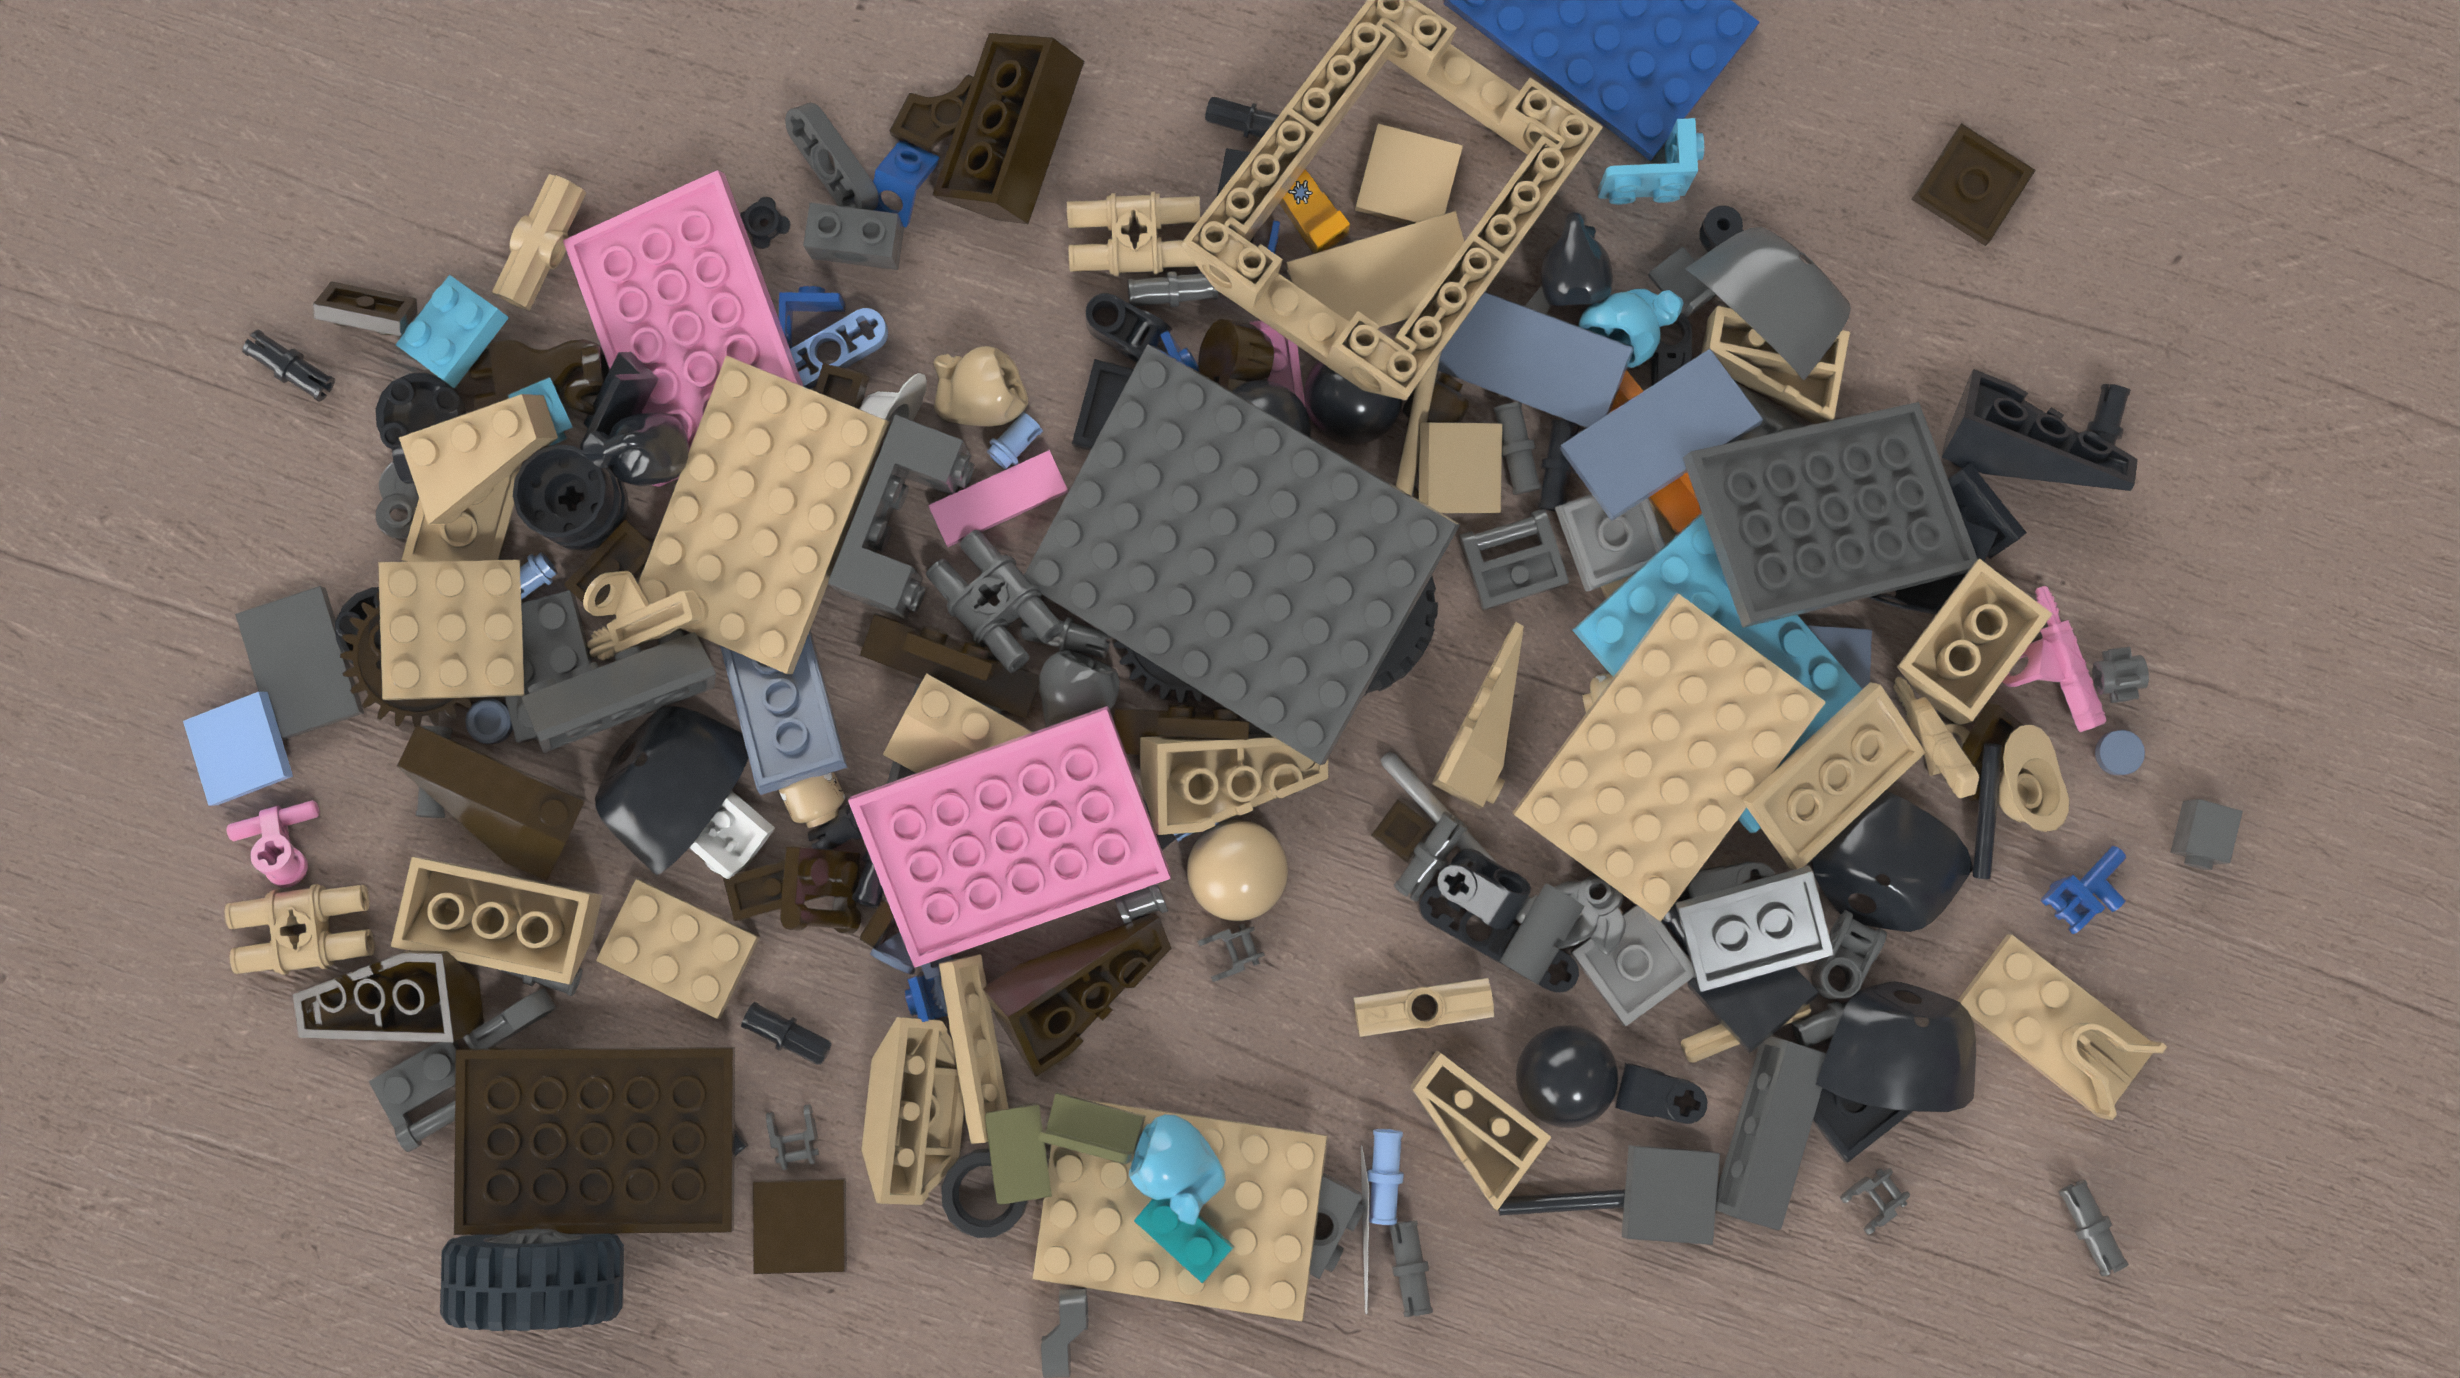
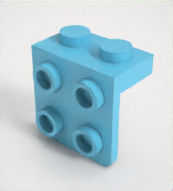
[1598,118,1704,205]

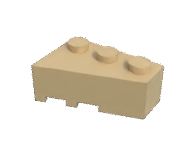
[1701,306,1850,424]
[399,394,558,525]
[1410,1051,1551,1212]

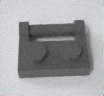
[1459,509,1569,611]
[368,1041,460,1152]

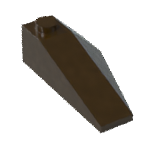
[397,725,586,881]
[983,913,1172,1077]
[293,950,484,1042]

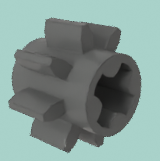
[2092,646,2149,703]

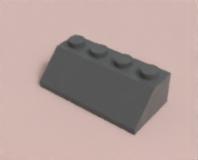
[521,630,716,753]

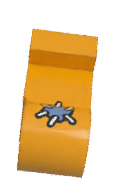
[1279,169,1350,254]

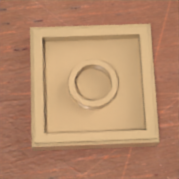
[1355,124,1463,225]
[1419,423,1502,513]

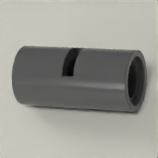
[1499,883,1585,985]

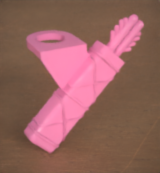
[2002,586,2106,732]

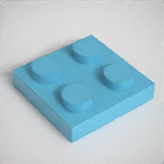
[395,275,509,388]

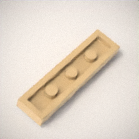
[939,954,1009,1144]

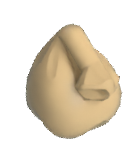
[933,346,1028,427]

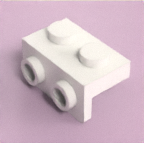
[690,790,775,879]

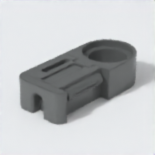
[463,988,557,1049]

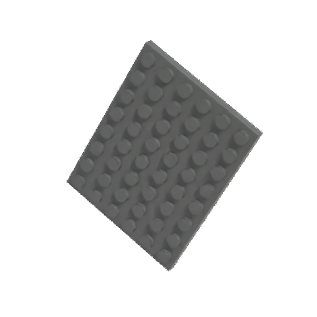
[1024,344,1460,765]

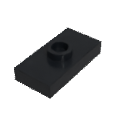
[1948,463,2027,559]

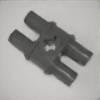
[926,530,1063,673]

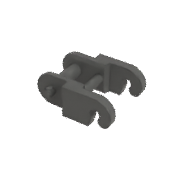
[1197,924,1265,982]
[766,1104,819,1170]
[1840,1168,1910,1235]

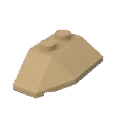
[862,1017,964,1205]

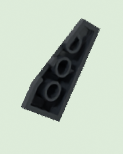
[1941,369,2138,491]

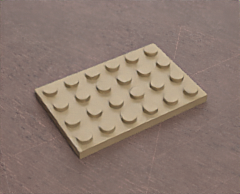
[638,356,891,674]
[1512,593,1826,922]
[1033,1099,1328,1322]

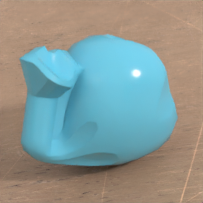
[1579,289,1684,368]
[1129,1114,1226,1225]

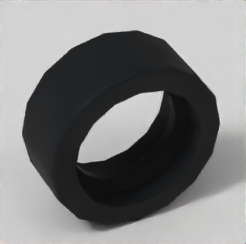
[941,1149,1029,1238]

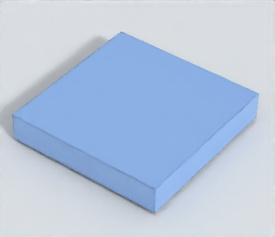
[183,692,293,806]

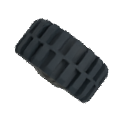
[440,1229,624,1331]

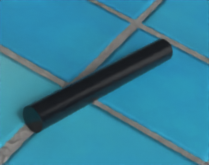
[1973,743,2002,879]
[1498,1189,1625,1216]

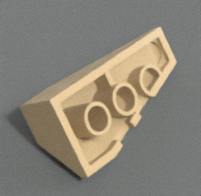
[1431,622,1524,809]
[1140,734,1328,835]

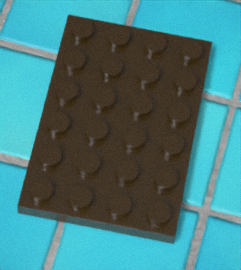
[454,1047,735,1235]

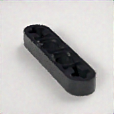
[1419,886,1579,993]

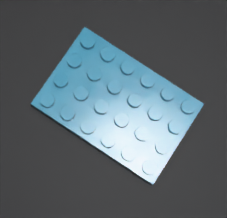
[1572,513,1862,833]

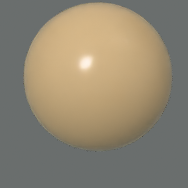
[1187,820,1288,921]

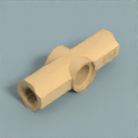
[492,174,586,311]
[1353,978,1494,1037]

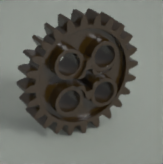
[340,592,472,727]

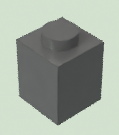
[2170,799,2243,870]

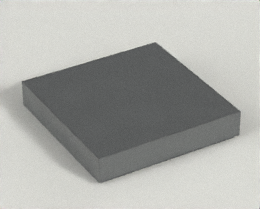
[1621,1145,1720,1245]

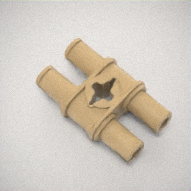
[1067,191,1200,276]
[225,884,375,975]

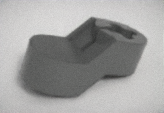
[1041,1288,1089,1378]

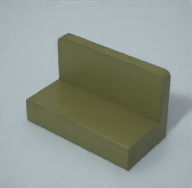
[1038,1093,1146,1164]
[985,1103,1052,1205]

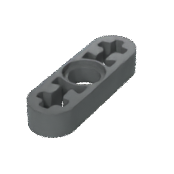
[785,102,878,211]

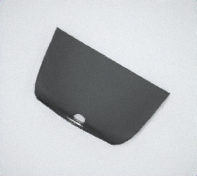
[1685,227,1851,380]

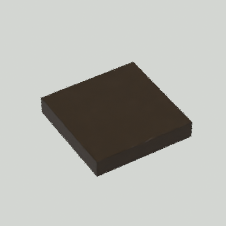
[1911,123,2036,246]
[753,1178,847,1274]

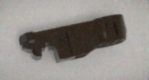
[1198,319,1274,391]

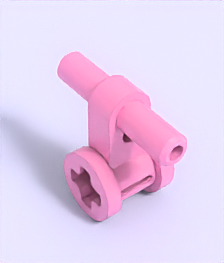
[226,800,320,888]

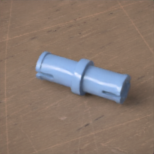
[1367,1129,1404,1225]

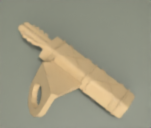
[583,571,703,661]
[1893,677,1979,798]

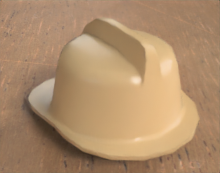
[1998,725,2069,832]

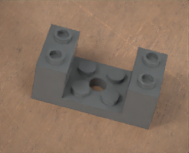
[828,415,975,620]

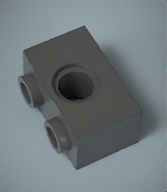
[803,203,904,270]
[1310,1173,1365,1279]

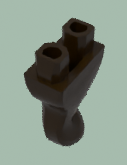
[469,339,609,416]

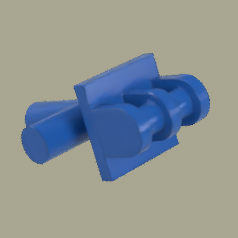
[2040,846,2126,934]

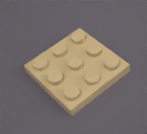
[378,560,524,700]

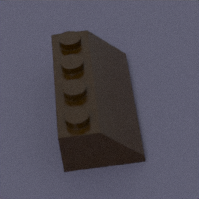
[932,33,1085,224]

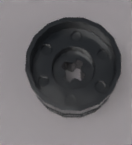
[512,444,629,551]

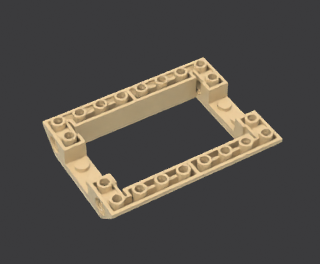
[1181,0,1603,400]

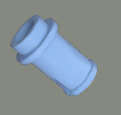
[987,412,1043,469]
[520,552,558,600]

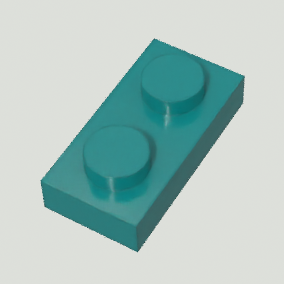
[1134,1199,1235,1283]

